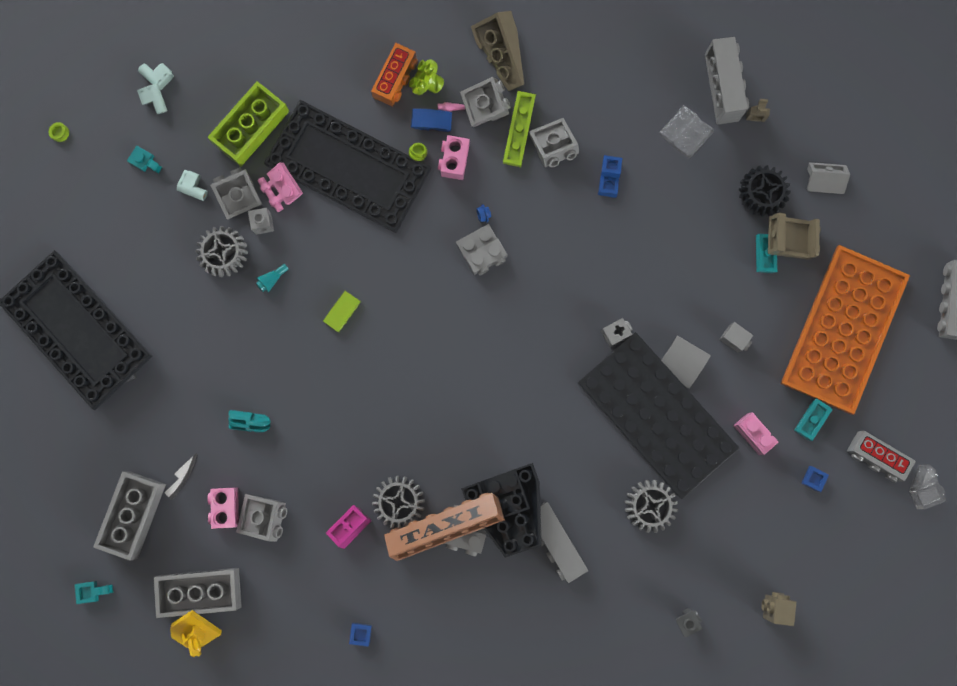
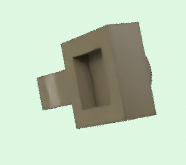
[746,99,770,122]

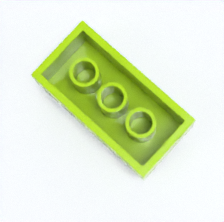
[207,81,290,167]

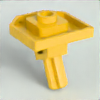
[170,610,222,657]

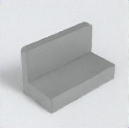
[807,162,850,194]

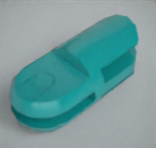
[229,410,271,432]

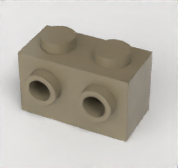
[761,592,796,626]

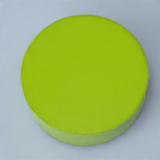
[48,122,69,142]

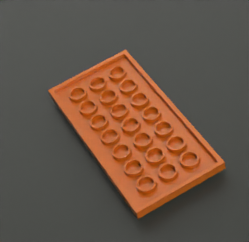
[780,245,910,415]

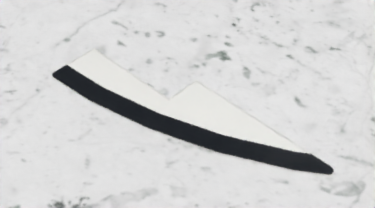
[164,453,197,500]

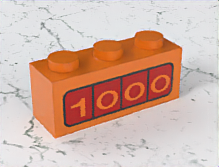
[371,43,418,107]

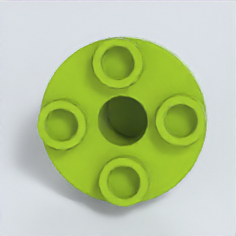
[409,59,444,95]

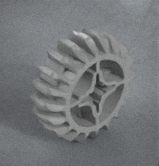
[195,226,248,277]
[372,476,425,528]
[625,480,678,533]

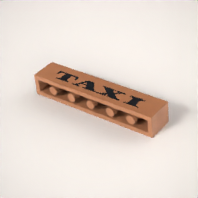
[384,493,505,561]

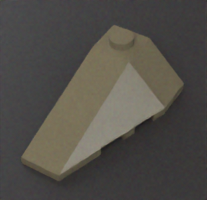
[471,11,524,91]

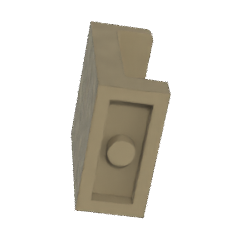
[768,213,821,260]

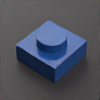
[801,466,829,492]
[349,623,372,646]

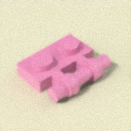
[258,162,303,212]

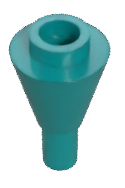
[256,264,289,293]

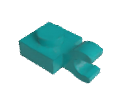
[127,145,163,174]
[75,581,113,604]

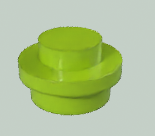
[409,143,427,161]

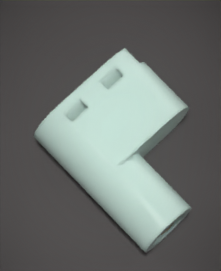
[138,63,174,90]
[137,84,168,114]
[177,170,208,201]

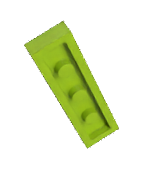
[503,91,536,167]

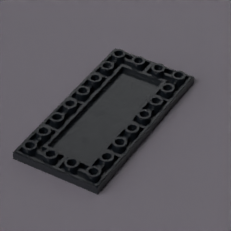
[264,100,431,233]
[0,250,153,410]

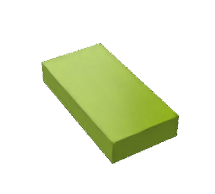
[323,291,361,333]

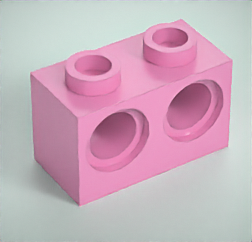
[438,135,470,180]
[208,487,239,529]

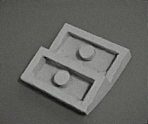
[661,336,711,389]

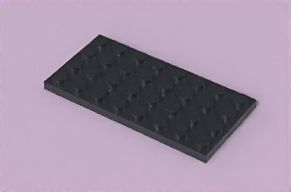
[578,332,739,499]

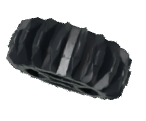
[738,165,791,216]

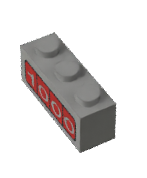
[847,431,916,483]

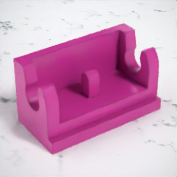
[326,505,372,549]

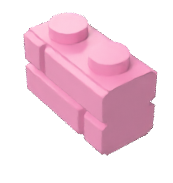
[733,412,778,455]

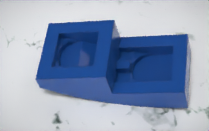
[411,109,452,132]
[598,155,622,198]

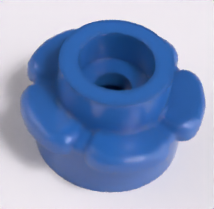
[476,204,491,222]

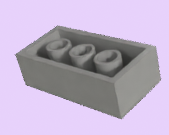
[705,37,749,125]
[93,471,166,561]
[154,568,242,618]

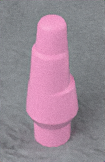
[437,102,465,112]

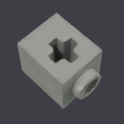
[248,208,274,235]
[601,318,632,347]
[719,322,753,353]

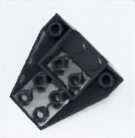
[461,463,542,558]

